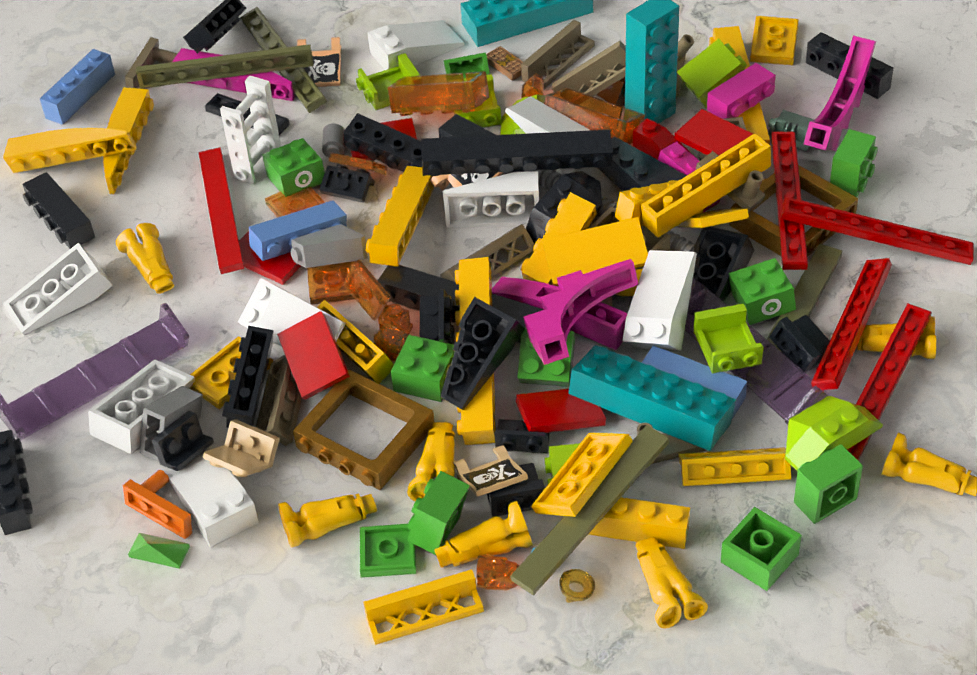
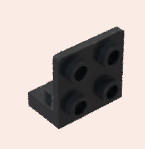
[419,289,455,344]
[769,315,830,375]
[487,463,545,517]

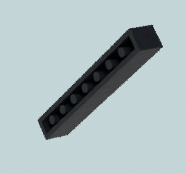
[421,129,613,176]
[377,265,543,343]

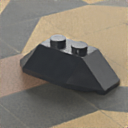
[526,171,603,244]

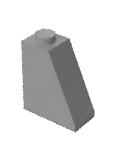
[291,224,368,268]
[140,386,203,461]

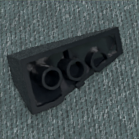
[688,226,754,316]
[441,297,525,410]

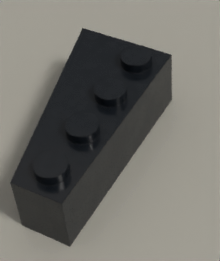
[598,137,687,191]

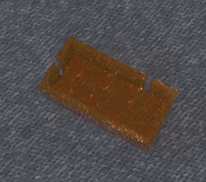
[388,71,489,116]
[544,88,645,145]

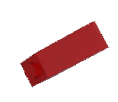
[633,118,696,160]

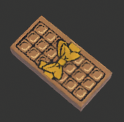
[486,46,523,81]

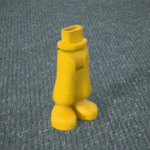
[116,223,174,294]
[857,316,936,359]
[407,422,455,502]
[882,432,977,497]
[278,493,377,548]
[434,501,533,568]
[635,537,708,629]

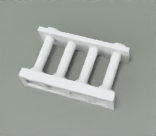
[220,75,281,184]

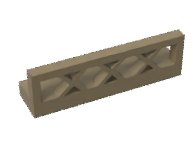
[521,20,595,90]
[552,40,626,114]
[440,224,535,282]
[256,355,302,446]

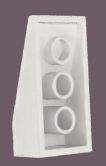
[368,20,464,70]
[505,96,590,174]
[443,171,539,228]
[3,243,113,335]
[622,250,697,351]
[238,278,346,346]
[88,359,195,454]
[165,453,259,547]

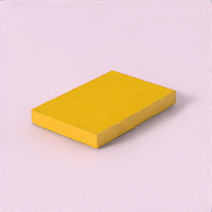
[750,16,799,65]
[189,336,273,410]

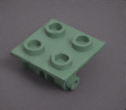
[768,110,814,152]

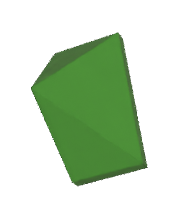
[443,52,490,82]
[128,533,190,569]

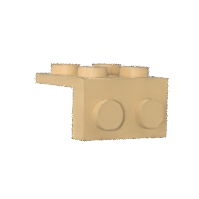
[203,419,280,477]

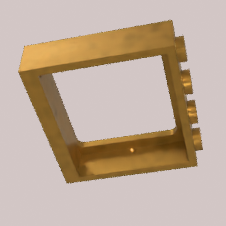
[729,165,858,257]
[293,370,434,491]

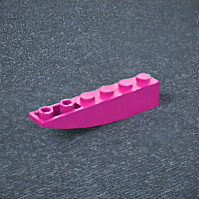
[172,48,295,101]
[492,277,628,350]

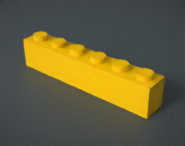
[641,134,771,238]
[366,166,434,267]

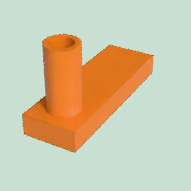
[123,470,192,539]

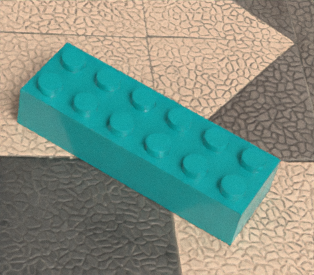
[460,0,593,47]
[625,0,680,128]
[568,345,736,451]

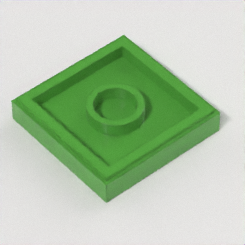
[360,524,416,578]

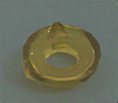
[559,569,595,603]

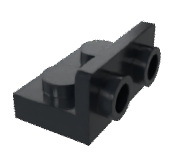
[319,164,375,203]
[151,411,214,471]
[495,419,550,453]

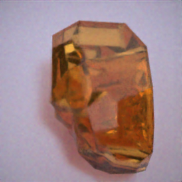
[373,326,408,362]
[477,554,519,591]

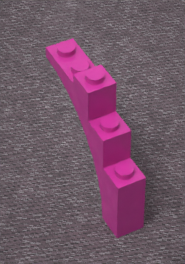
[803,36,877,151]
[523,259,639,365]

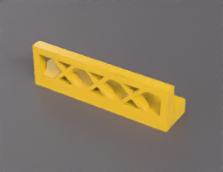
[678,447,791,486]
[363,569,484,645]

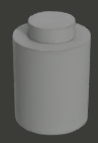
[322,123,345,158]

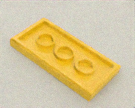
[677,208,749,228]
[542,217,648,286]
[531,433,633,517]

